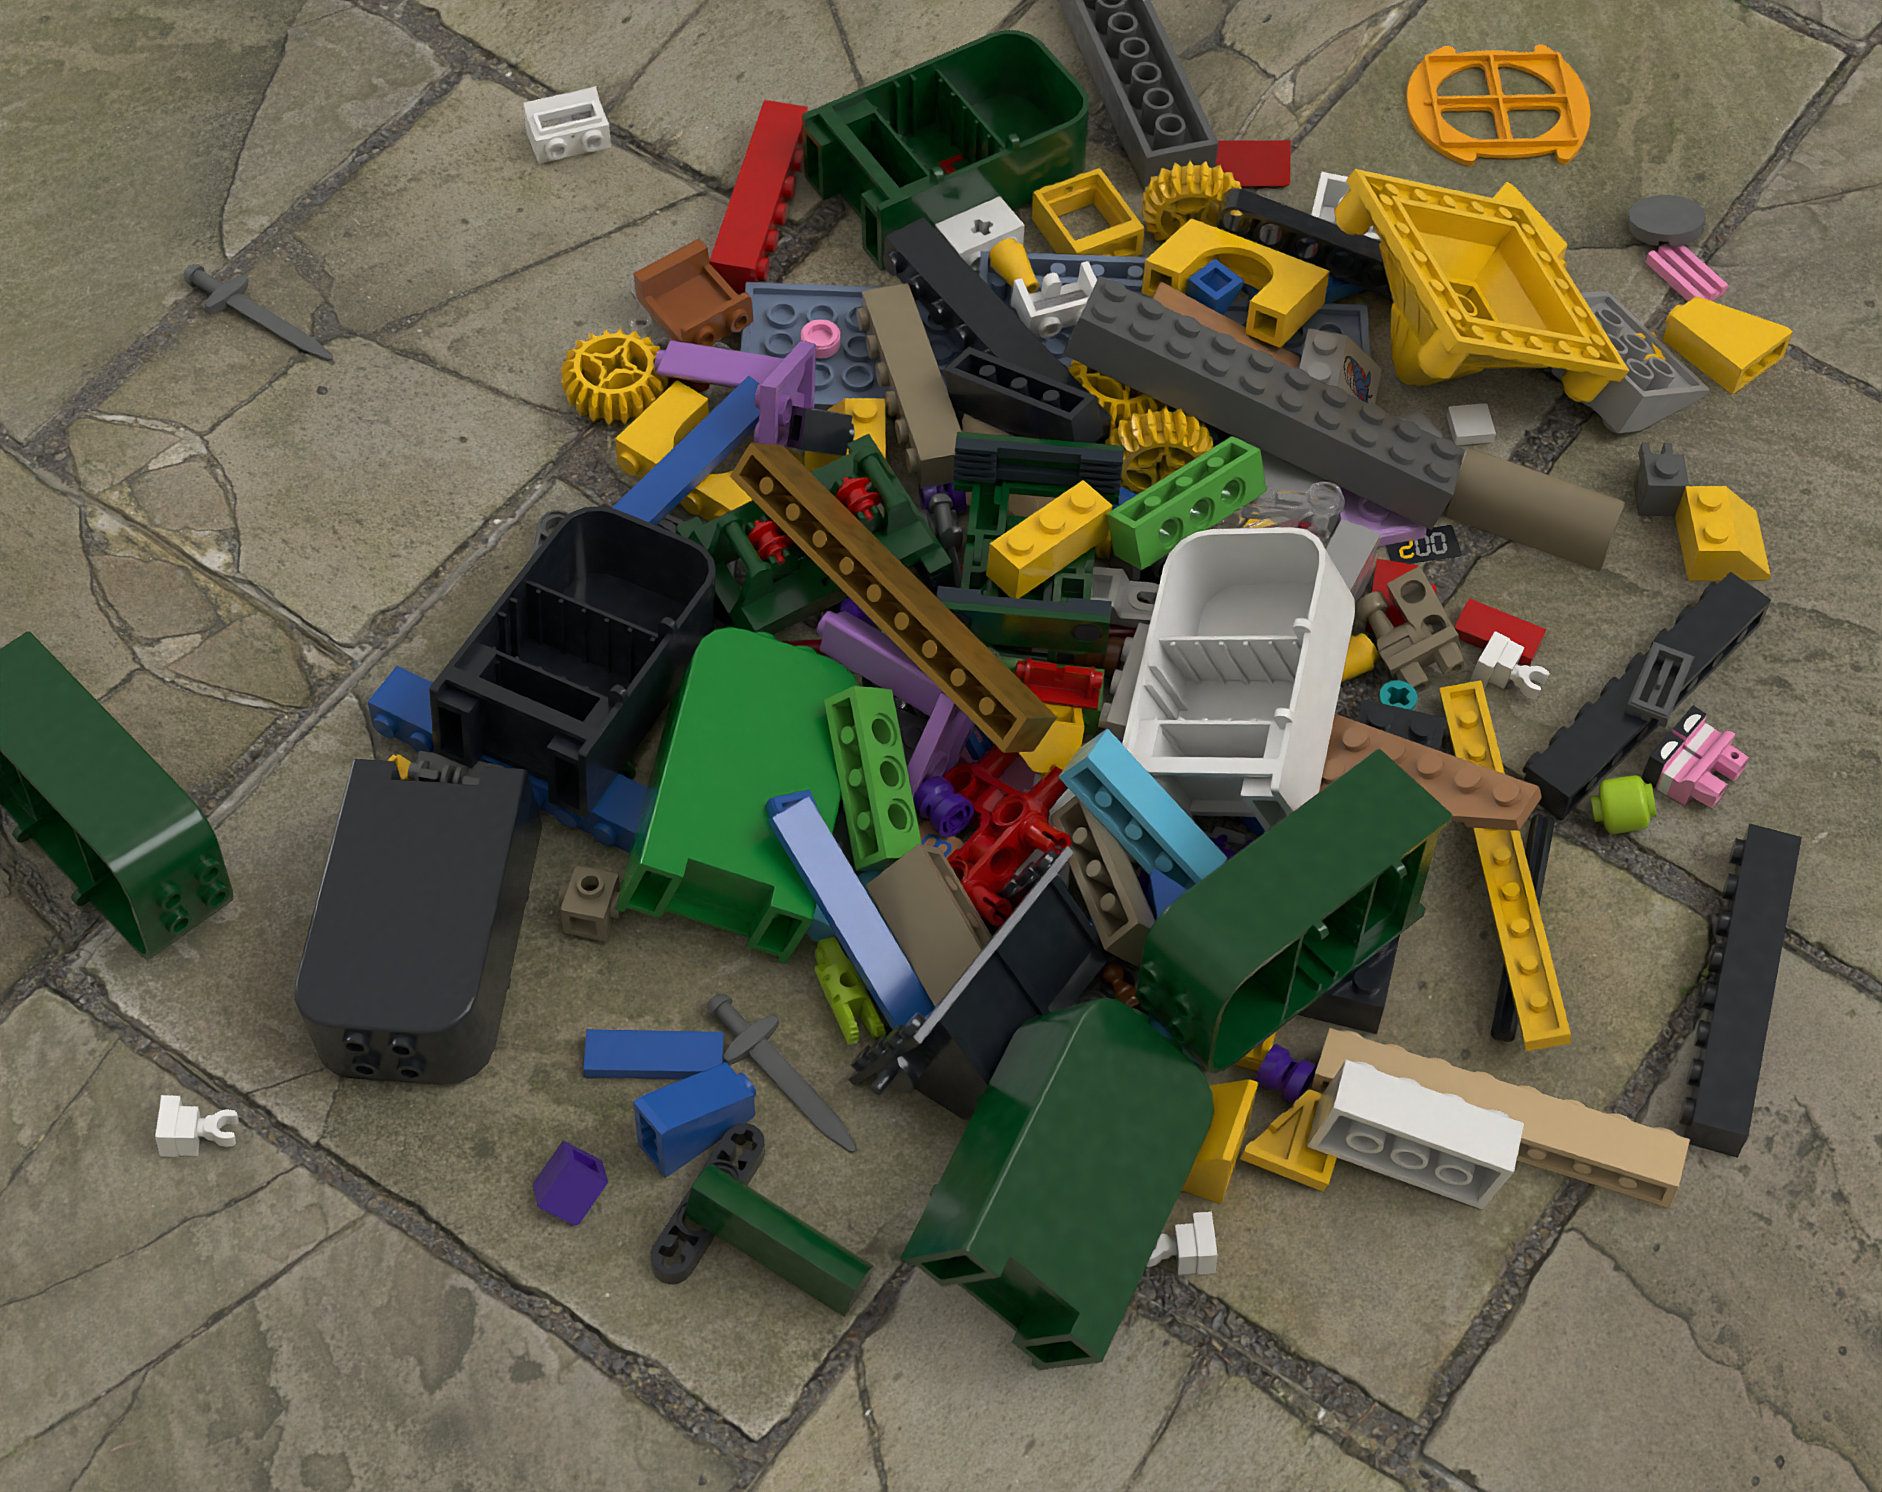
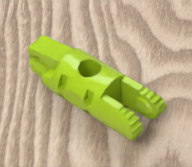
[814,937,886,1045]

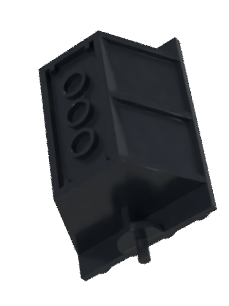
[848,846,1112,1120]

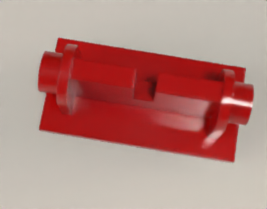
[1015,657,1103,710]

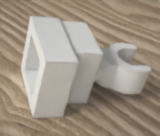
[1470,631,1549,699]
[155,1095,239,1157]
[1146,1212,1217,1275]

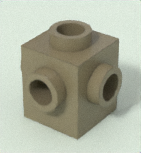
[558,865,623,942]

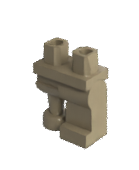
[1355,566,1464,693]

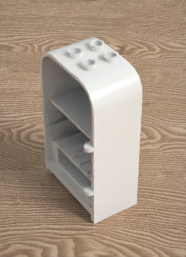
[1122,527,1355,831]

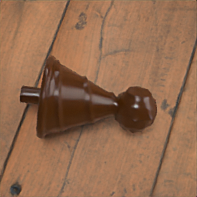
[1100,961,1149,1016]

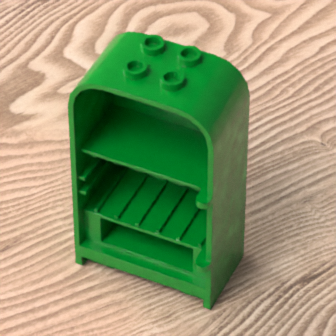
[615,627,858,964]

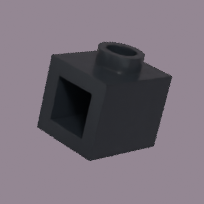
[787,406,854,456]

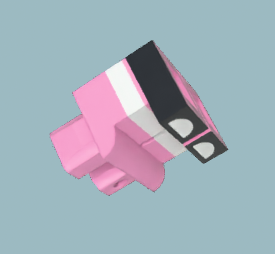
[1641,705,1749,808]

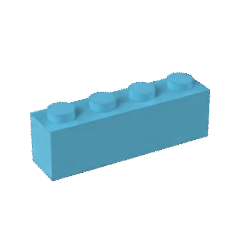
[1059,728,1227,890]

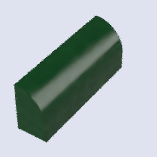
[684,1164,874,1317]

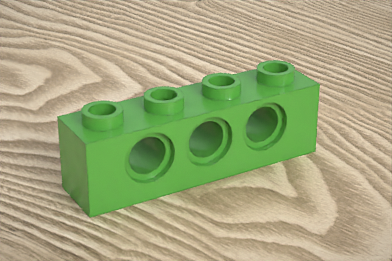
[1107,436,1267,570]
[824,686,922,871]

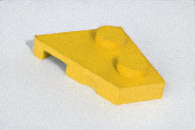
[1240,1089,1337,1192]

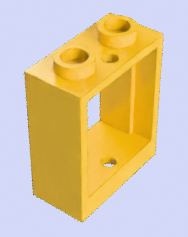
[1031,168,1145,257]

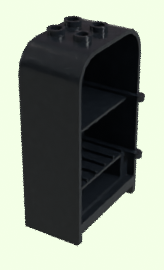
[429,506,716,818]
[294,759,542,1085]

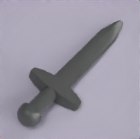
[184,264,333,360]
[929,493,963,588]
[708,994,856,1152]

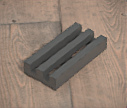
[1624,642,1694,728]

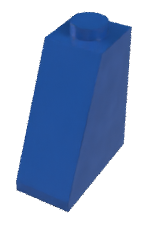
[633,1062,756,1178]

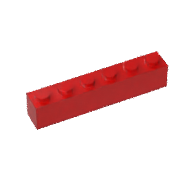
[709,99,808,293]

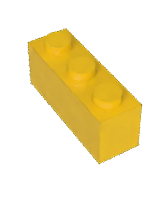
[986,480,1113,599]

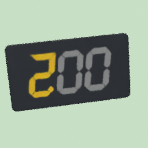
[1385,525,1462,564]

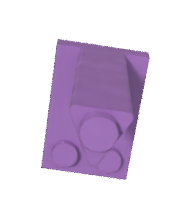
[655,340,816,449]
[817,611,975,797]

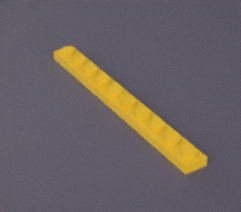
[1439,680,1571,1051]

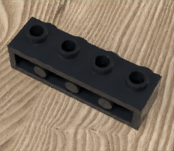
[943,347,1103,443]

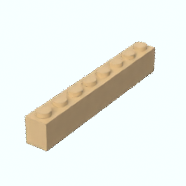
[1311,1028,1690,1208]

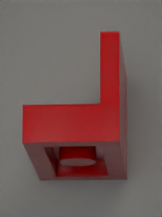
[1215,140,1291,186]

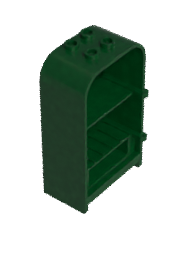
[802,30,1089,270]
[0,631,234,960]
[1135,748,1452,1074]
[900,998,1214,1370]

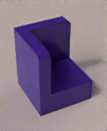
[533,1140,608,1225]

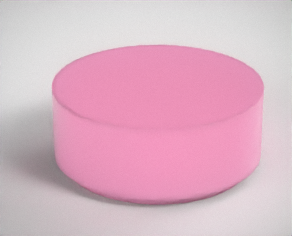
[801,319,840,358]

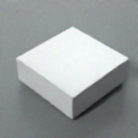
[1446,403,1496,446]

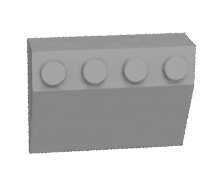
[1551,291,1710,433]

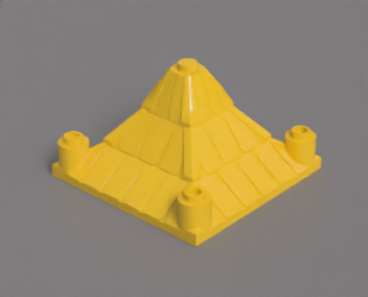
[1334,169,1630,402]

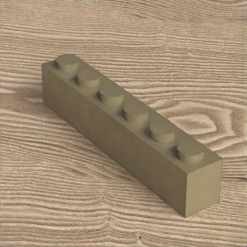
[856,283,962,488]

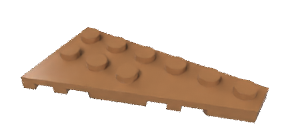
[1319,714,1542,831]

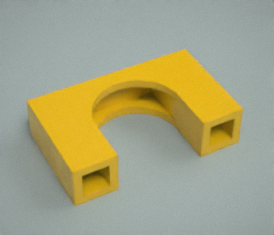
[1141,218,1330,348]
[615,380,803,522]

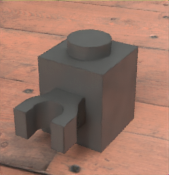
[1634,442,1689,516]

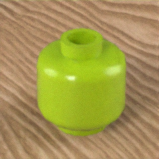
[1591,775,1657,834]

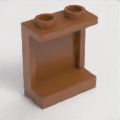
[633,238,754,347]

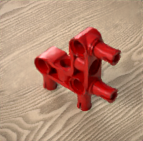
[943,744,1071,926]

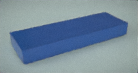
[583,1029,724,1079]

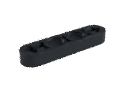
[650,1123,765,1284]

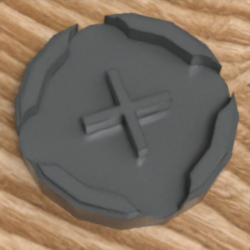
[1628,195,1706,247]

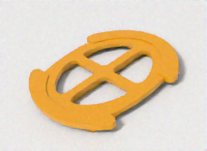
[1406,44,1591,166]

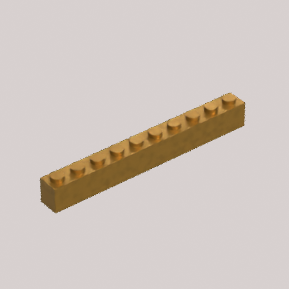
[730,442,1057,753]

